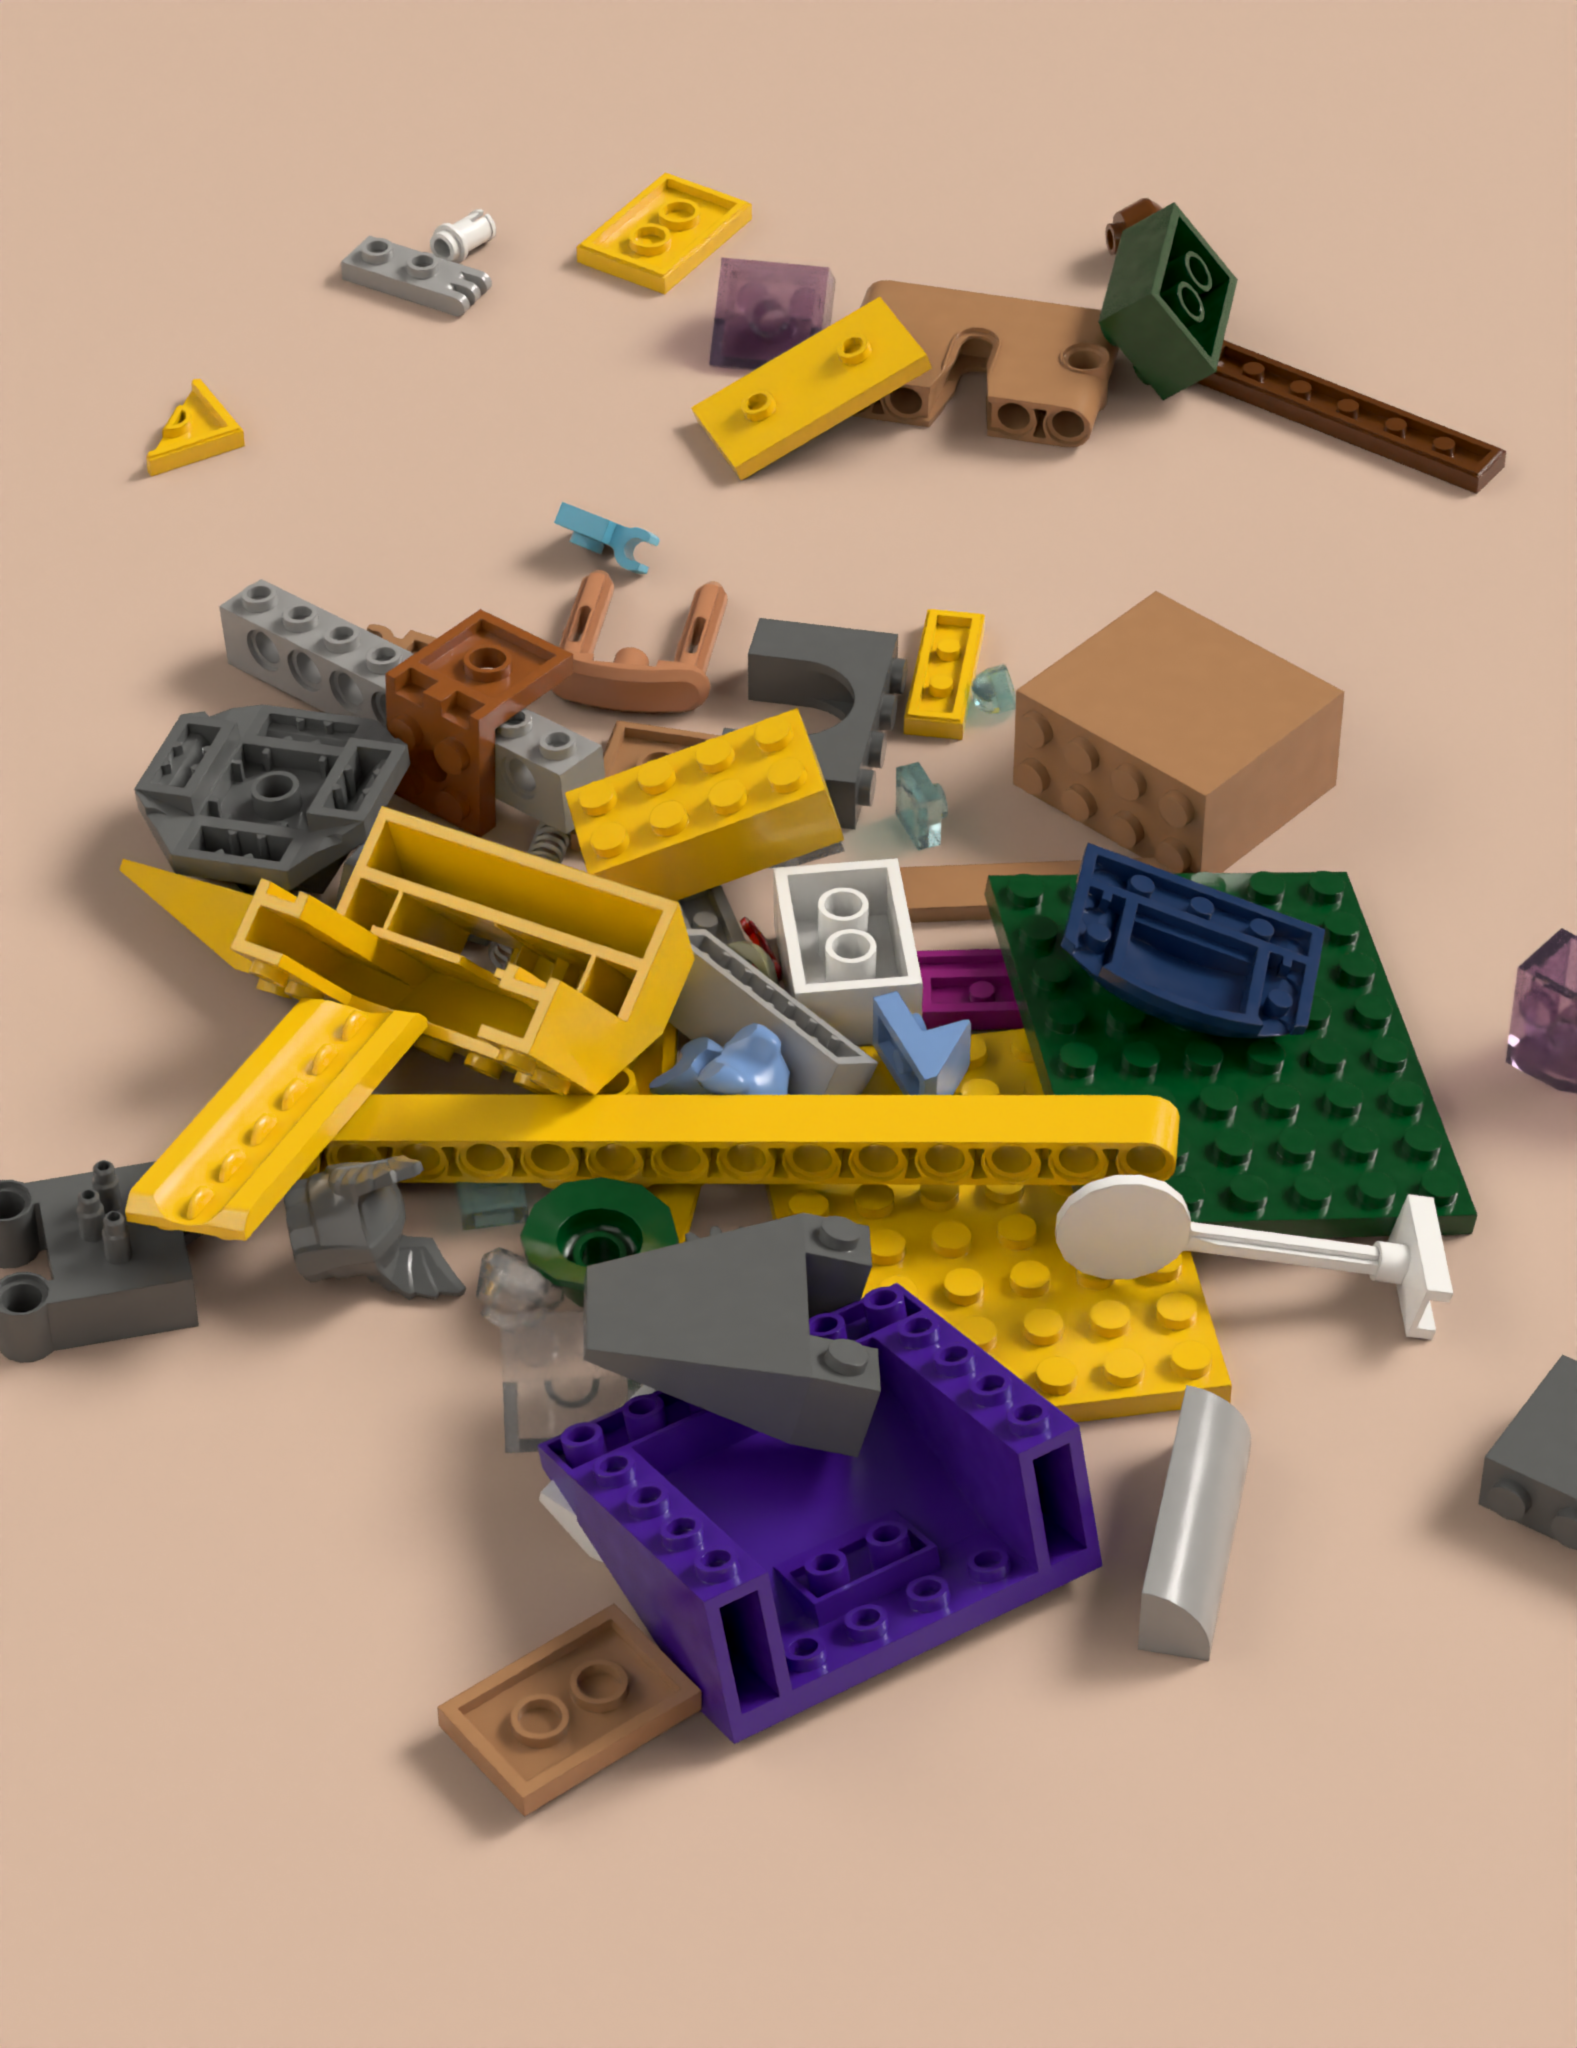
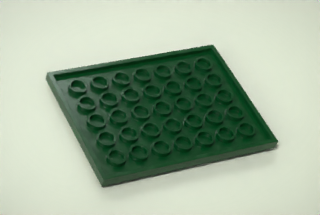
[984,871,1478,1238]

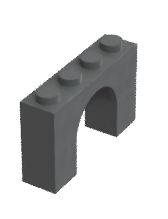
[722,618,907,829]
[1478,1354,1577,1550]

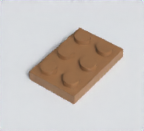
[437,1603,702,1817]

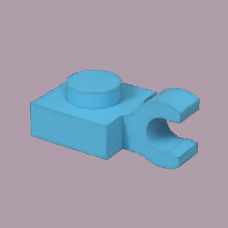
[554,502,660,574]

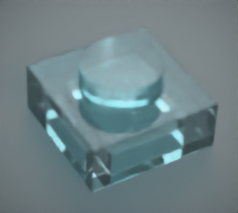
[895,762,948,851]

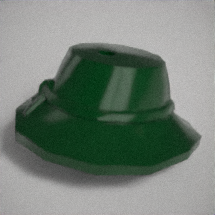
[520,1177,679,1307]

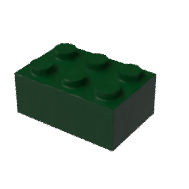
[1098,202,1238,400]

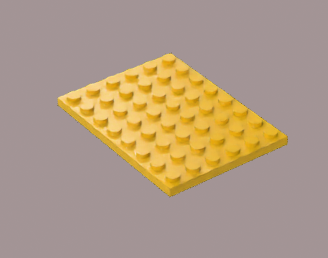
[765,1028,1232,1422]

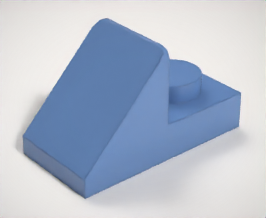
[873,991,971,1095]

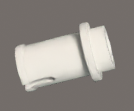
[430,209,496,264]

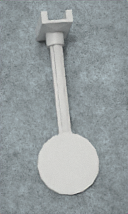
[1055,1175,1453,1340]

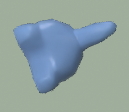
[649,1023,790,1095]

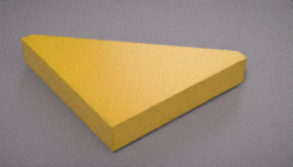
[146,379,245,477]

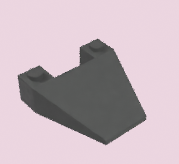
[583,1213,881,1457]

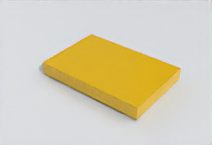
[576,172,752,295]

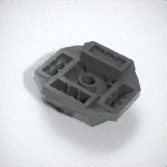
[134,704,410,894]

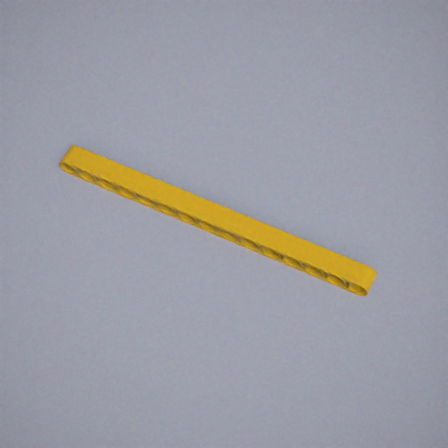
[298,1094,1180,1185]

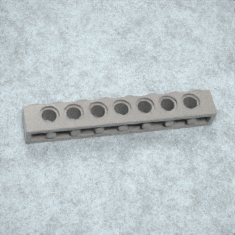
[219,579,605,834]

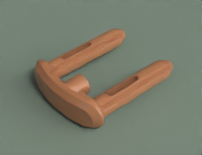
[551,570,728,714]

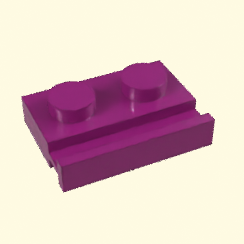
[916,949,1024,1030]

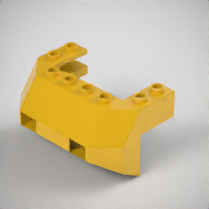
[230,806,695,1096]

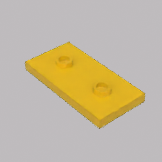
[691,296,932,481]

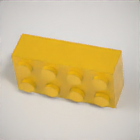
[565,708,845,901]

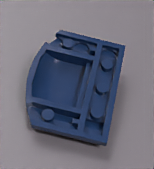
[1061,843,1325,1039]

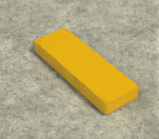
[904,609,985,740]

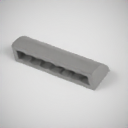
[668,929,878,1095]
[1138,1385,1251,1661]

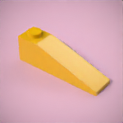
[119,858,293,999]

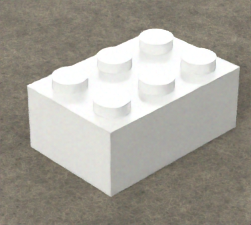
[773,858,923,1045]

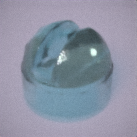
[971,663,1016,714]

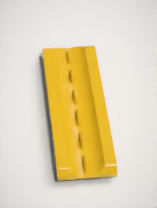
[125,997,428,1241]

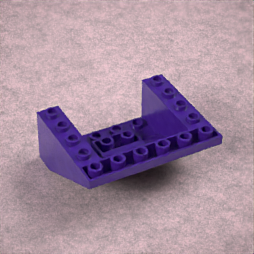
[537,1283,1103,1744]

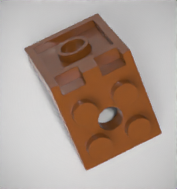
[385,609,573,838]

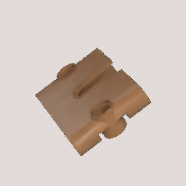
[852,280,1120,447]

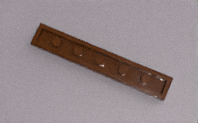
[1197,340,1506,494]

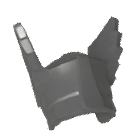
[284,1155,466,1300]

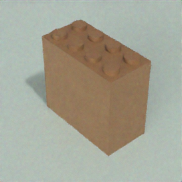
[1013,591,1345,873]

